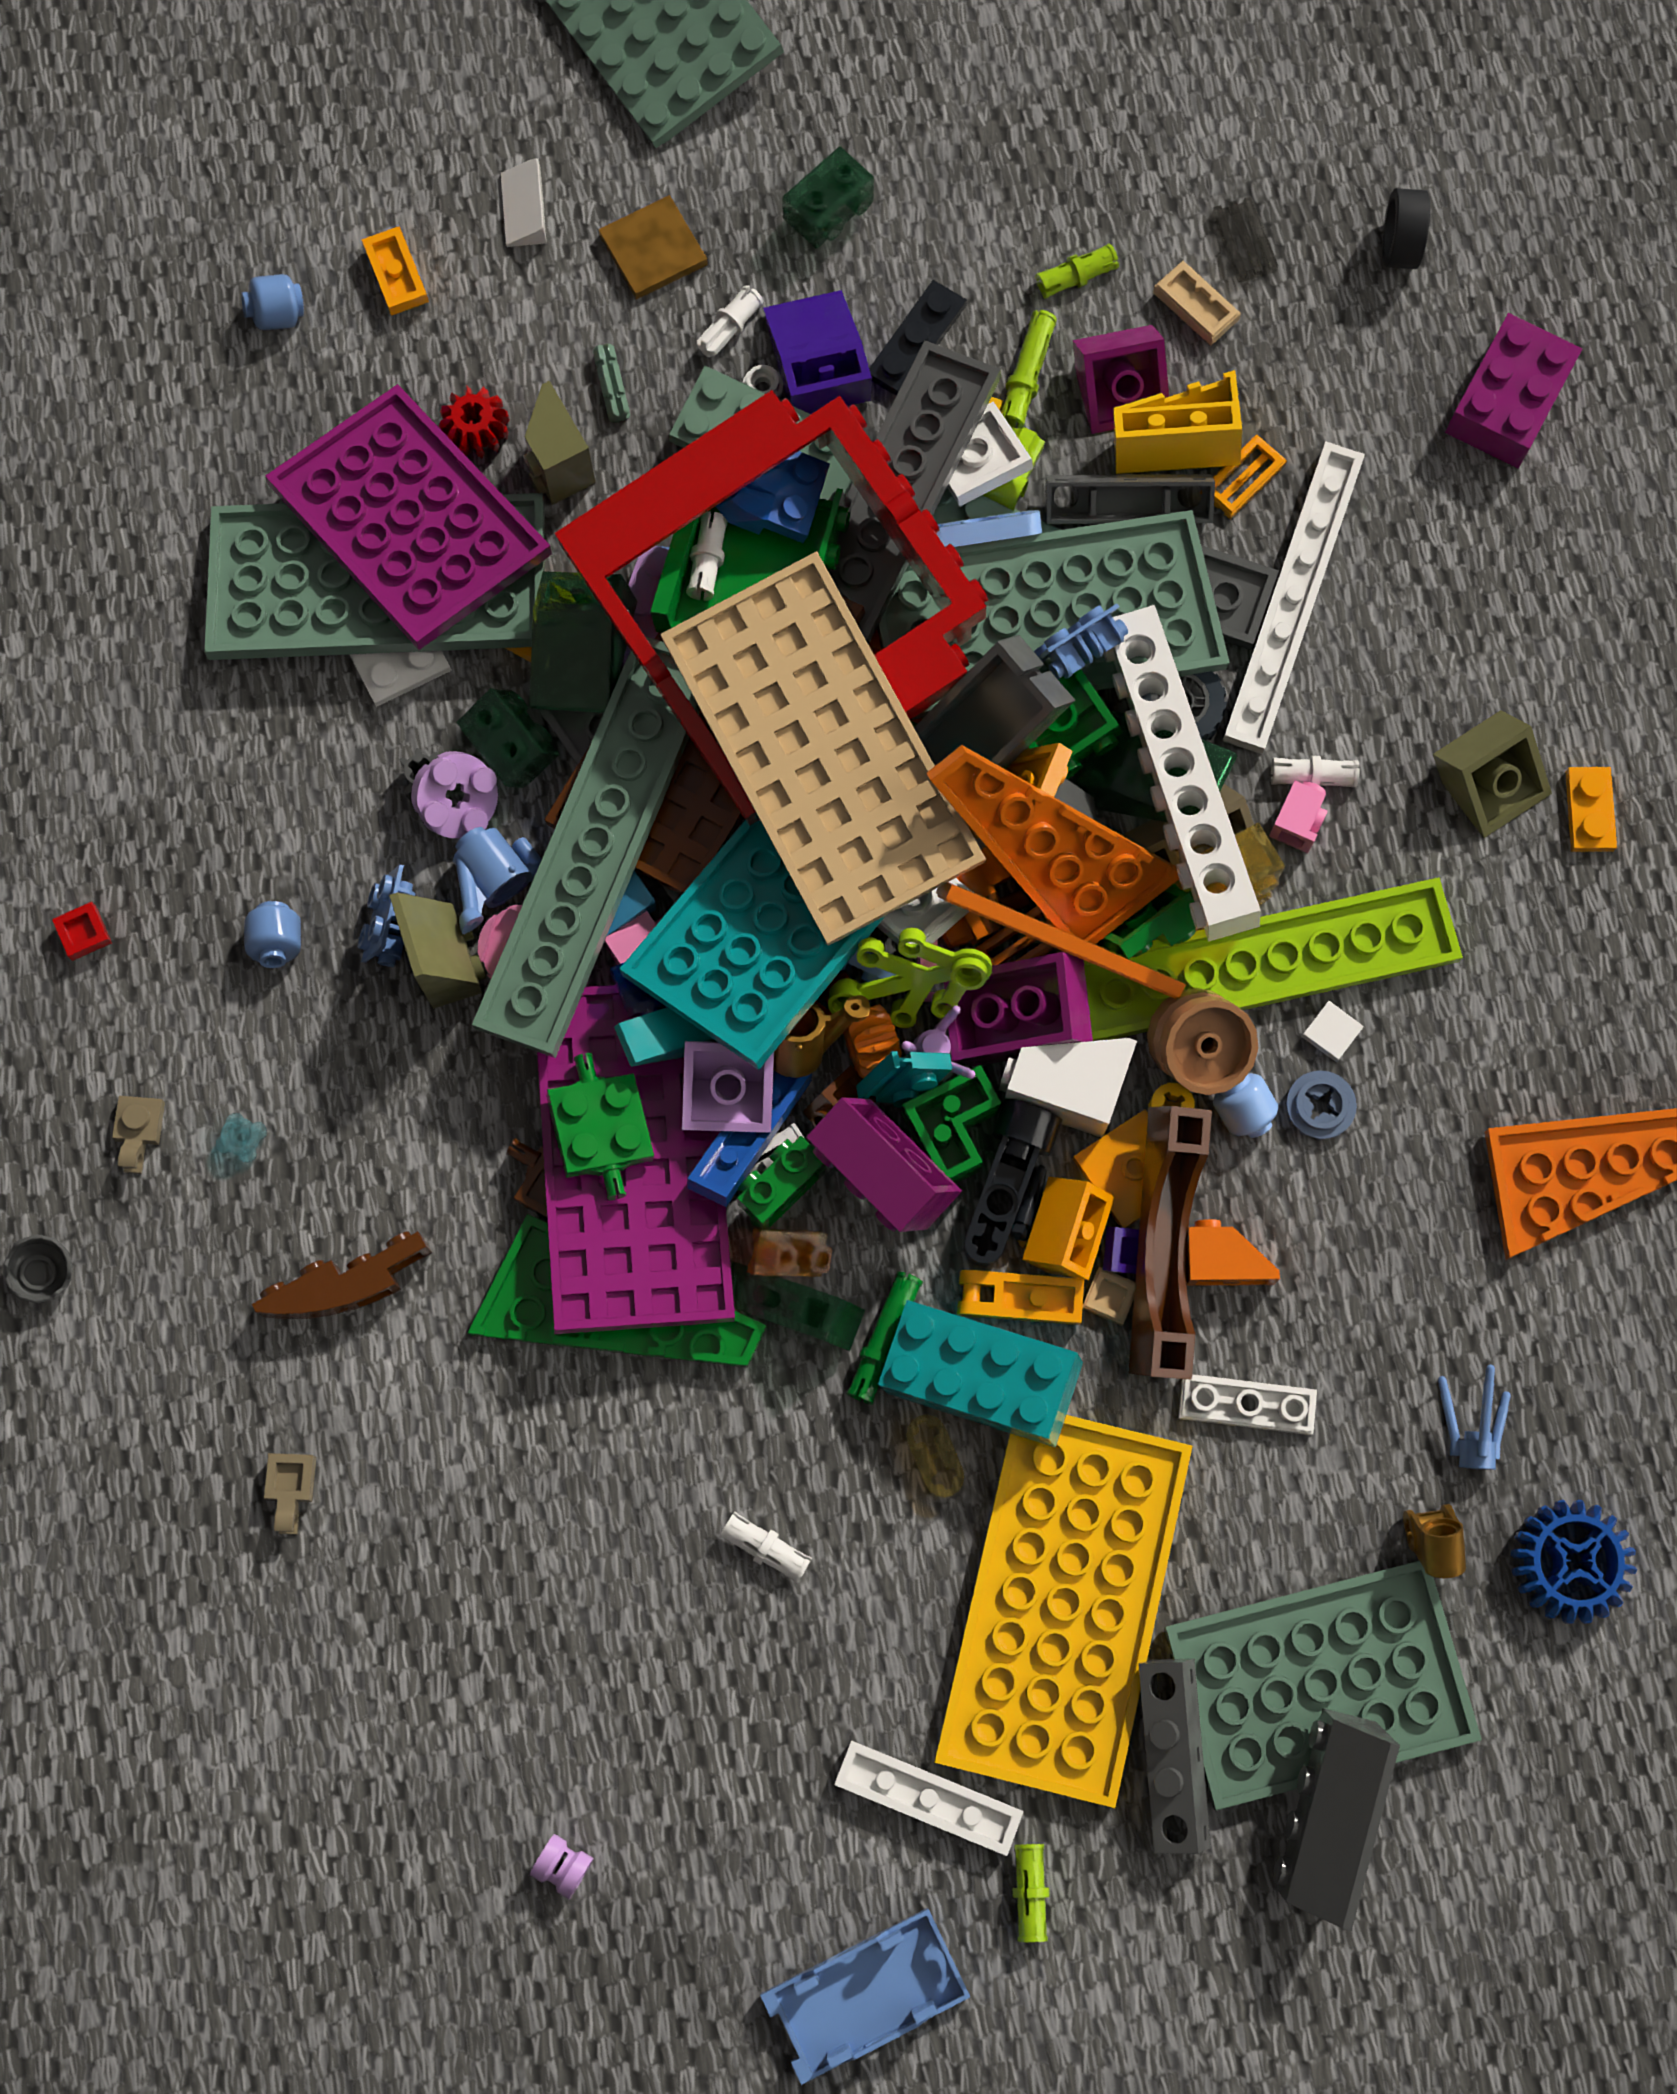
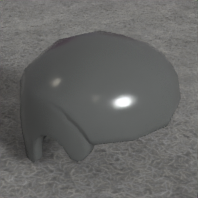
[3,1234,73,1304]

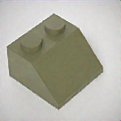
[523,381,596,505]
[1433,710,1552,838]

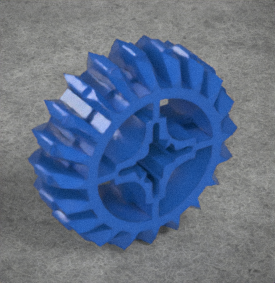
[1511,1500,1637,1624]

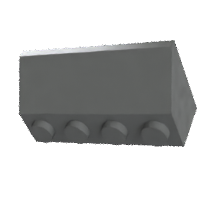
[1273,1708,1400,1931]

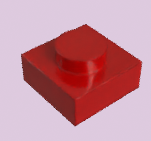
[52,902,112,961]

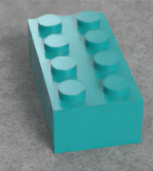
[878,1300,1083,1448]

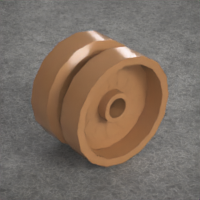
[1147,988,1259,1095]

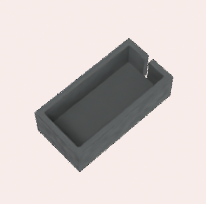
[914,635,1075,770]

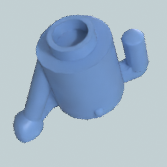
[453,827,542,934]

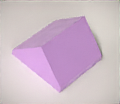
[682,1041,774,1133]

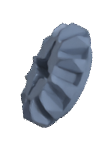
[1285,1071,1357,1140]

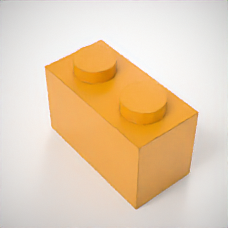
[1022,1177,1115,1280]

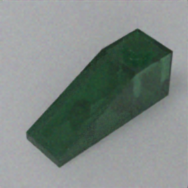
[731,1261,865,1352]

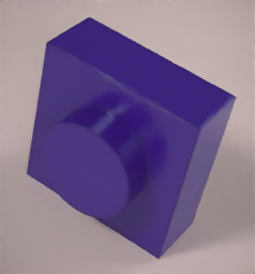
[1103,1226,1139,1274]

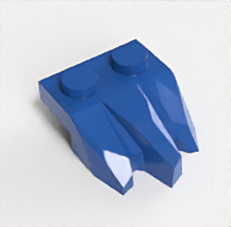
[715,451,830,543]

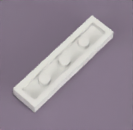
[834,1740,1024,1856]

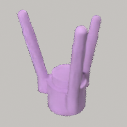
[902,1006,976,1079]

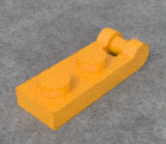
[957,1270,1084,1325]

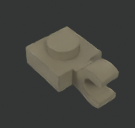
[112,1096,165,1174]
[264,1453,316,1535]

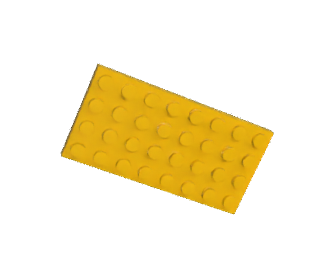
[934,1415,1193,1808]

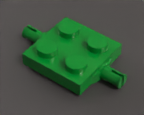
[546,1053,654,1200]

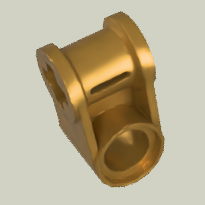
[1403,1504,1466,1579]

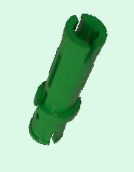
[846,1271,923,1405]

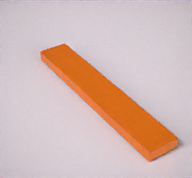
[936,882,1186,999]

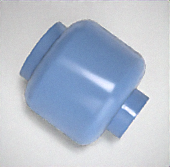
[241,274,304,330]
[244,901,301,968]

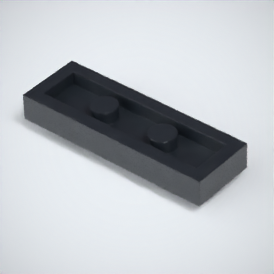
[869,280,967,396]

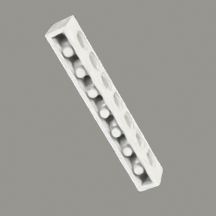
[1103,605,1261,942]

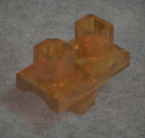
[747,1228,832,1277]

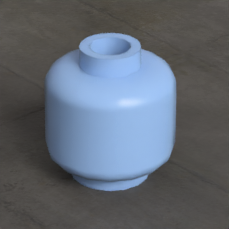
[1213,1073,1278,1138]

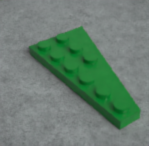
[468,1214,767,1368]

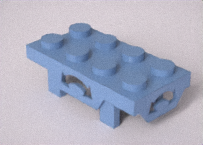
[760,1908,970,2085]

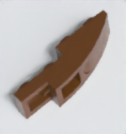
[252,1231,432,1319]

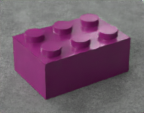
[1445,313,1583,469]
[944,952,1093,1066]
[807,1098,962,1232]

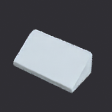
[501,158,547,247]

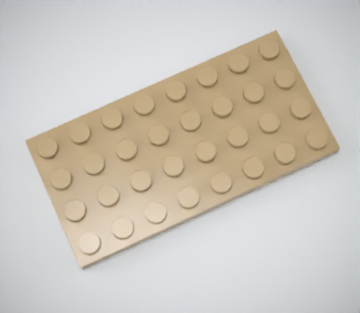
[660,551,986,946]

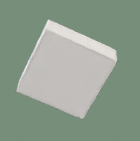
[1302,1001,1364,1063]

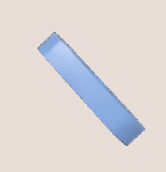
[936,510,1042,547]

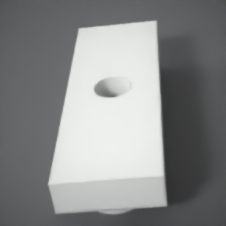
[1178,1374,1317,1435]

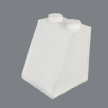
[999,1038,1137,1138]

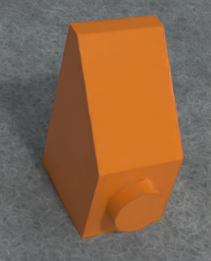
[1186,1219,1280,1286]

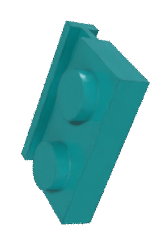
[856,1051,952,1108]

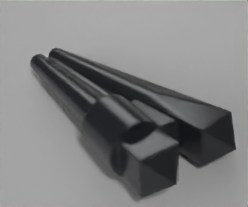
[1012,1165,1047,1249]

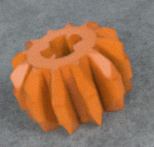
[843,1004,902,1079]

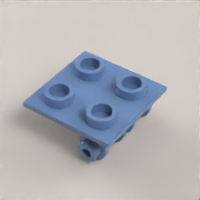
[1033,604,1128,679]
[358,864,416,967]

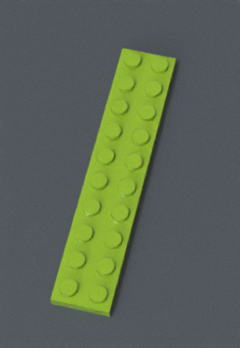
[1084,877,1463,1041]

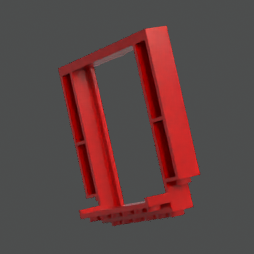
[554,390,989,826]

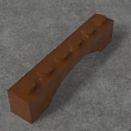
[1129,1106,1212,1380]

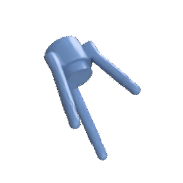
[1438,1365,1511,1470]

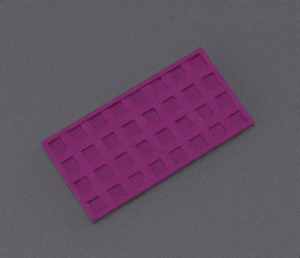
[537,984,735,1334]

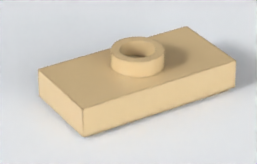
[1153,261,1241,346]

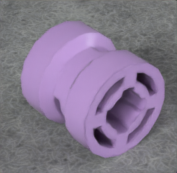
[530,1834,594,1899]

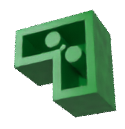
[901,1065,1001,1184]

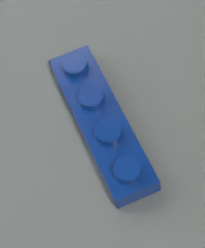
[687,1070,812,1207]

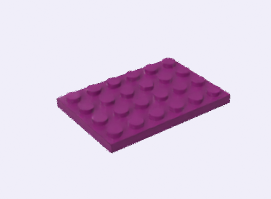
[265,384,552,650]

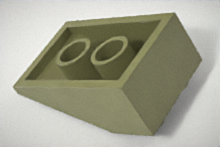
[389,892,486,1009]

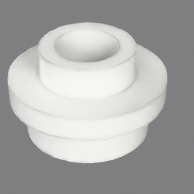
[743,365,783,399]

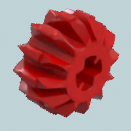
[439,385,510,459]

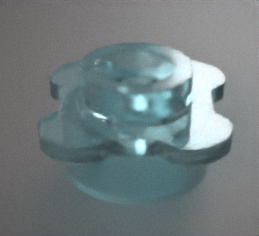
[216,1113,267,1163]

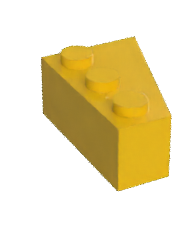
[1113,370,1242,474]

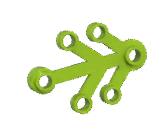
[828,928,992,1028]

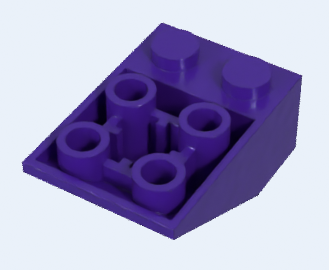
[763,290,872,414]

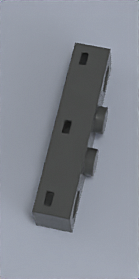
[1045,474,1215,524]
[1139,1659,1211,1854]

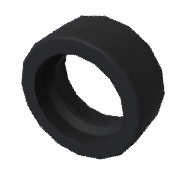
[1382,188,1430,269]

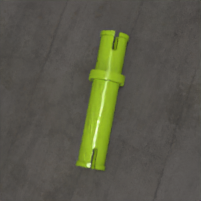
[1001,310,1057,429]

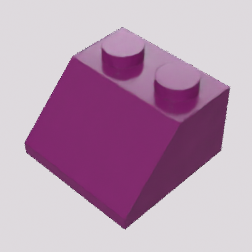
[1073,325,1169,434]

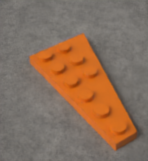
[926,745,1179,944]
[1484,1108,1677,1260]

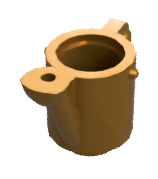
[773,995,870,1078]

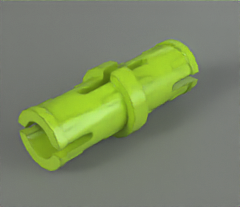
[1035,243,1119,299]
[1012,1844,1050,1942]

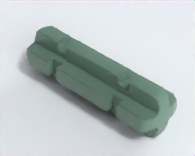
[593,343,630,422]

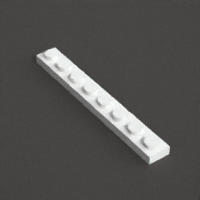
[1223,441,1365,754]

